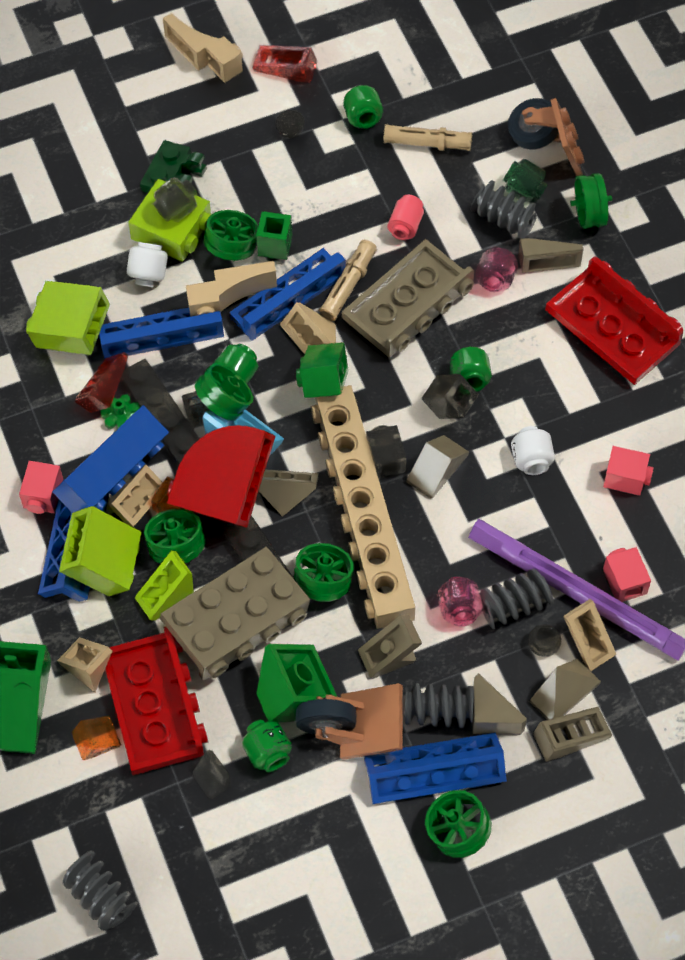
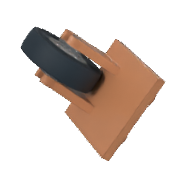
[508,98,585,176]
[295,683,403,760]

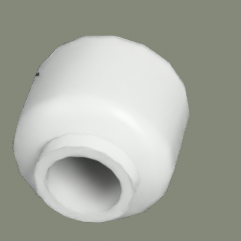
[127,242,168,287]
[511,426,555,475]

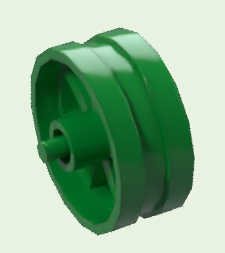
[570,173,612,229]
[204,210,259,261]
[194,363,254,421]
[144,509,205,564]
[293,543,354,601]
[425,790,492,858]

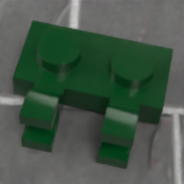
[140,140,207,194]

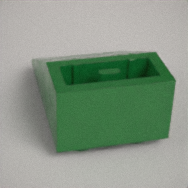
[0,641,51,754]

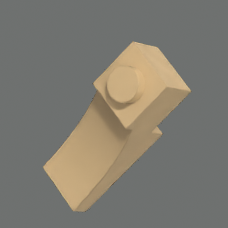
[163,13,243,83]
[186,261,277,316]

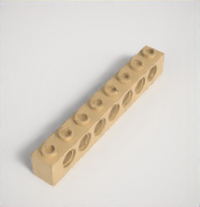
[311,385,415,629]

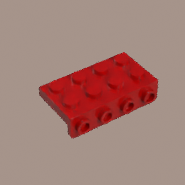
[545,256,684,385]
[105,626,208,775]

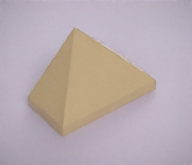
[280,302,336,354]
[108,465,167,527]
[563,599,617,671]
[57,637,112,692]

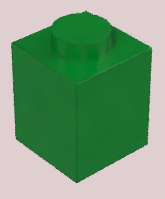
[256,211,293,260]

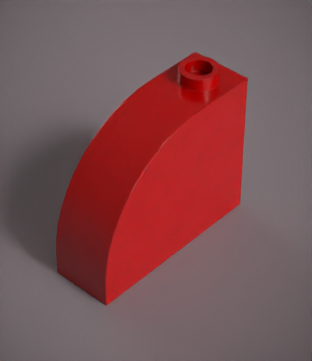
[167,425,275,528]

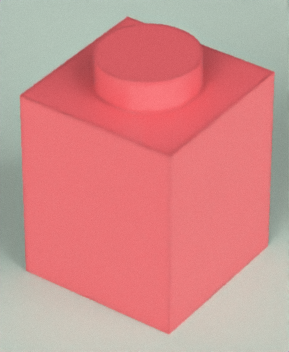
[603,446,654,496]
[19,461,63,514]
[603,547,651,602]

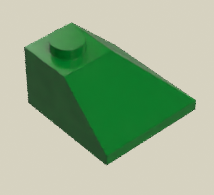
[256,644,337,722]

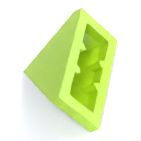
[135,550,194,621]

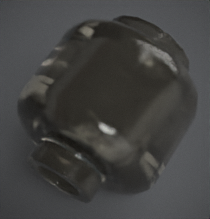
[152,177,198,222]

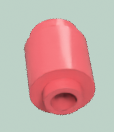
[387,195,424,240]

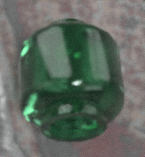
[502,159,548,203]

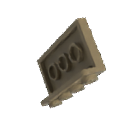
[342,239,474,358]
[160,546,310,680]

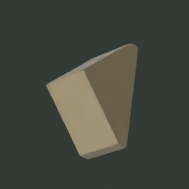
[407,435,469,499]
[473,673,527,735]

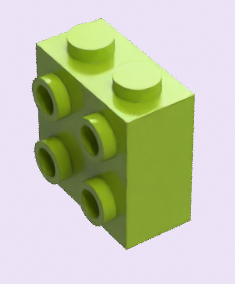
[128,179,211,262]
[26,281,110,355]
[59,506,141,596]

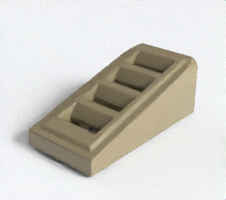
[518,238,584,273]
[534,707,612,761]

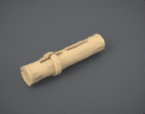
[384,124,472,151]
[319,239,377,321]

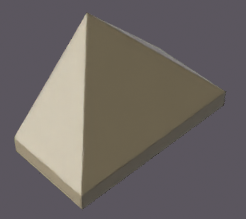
[259,469,319,517]
[530,659,601,720]

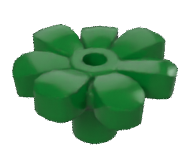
[101,394,140,429]

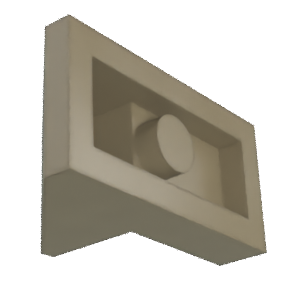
[358,615,422,678]

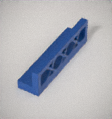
[229,248,346,341]
[99,307,224,360]
[38,479,109,602]
[364,733,507,804]

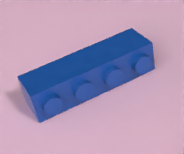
[52,405,169,513]

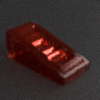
[252,45,317,82]
[75,352,128,413]

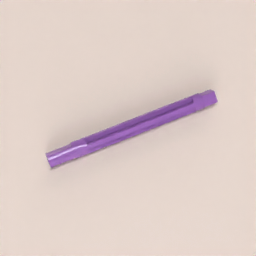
[468,519,685,661]

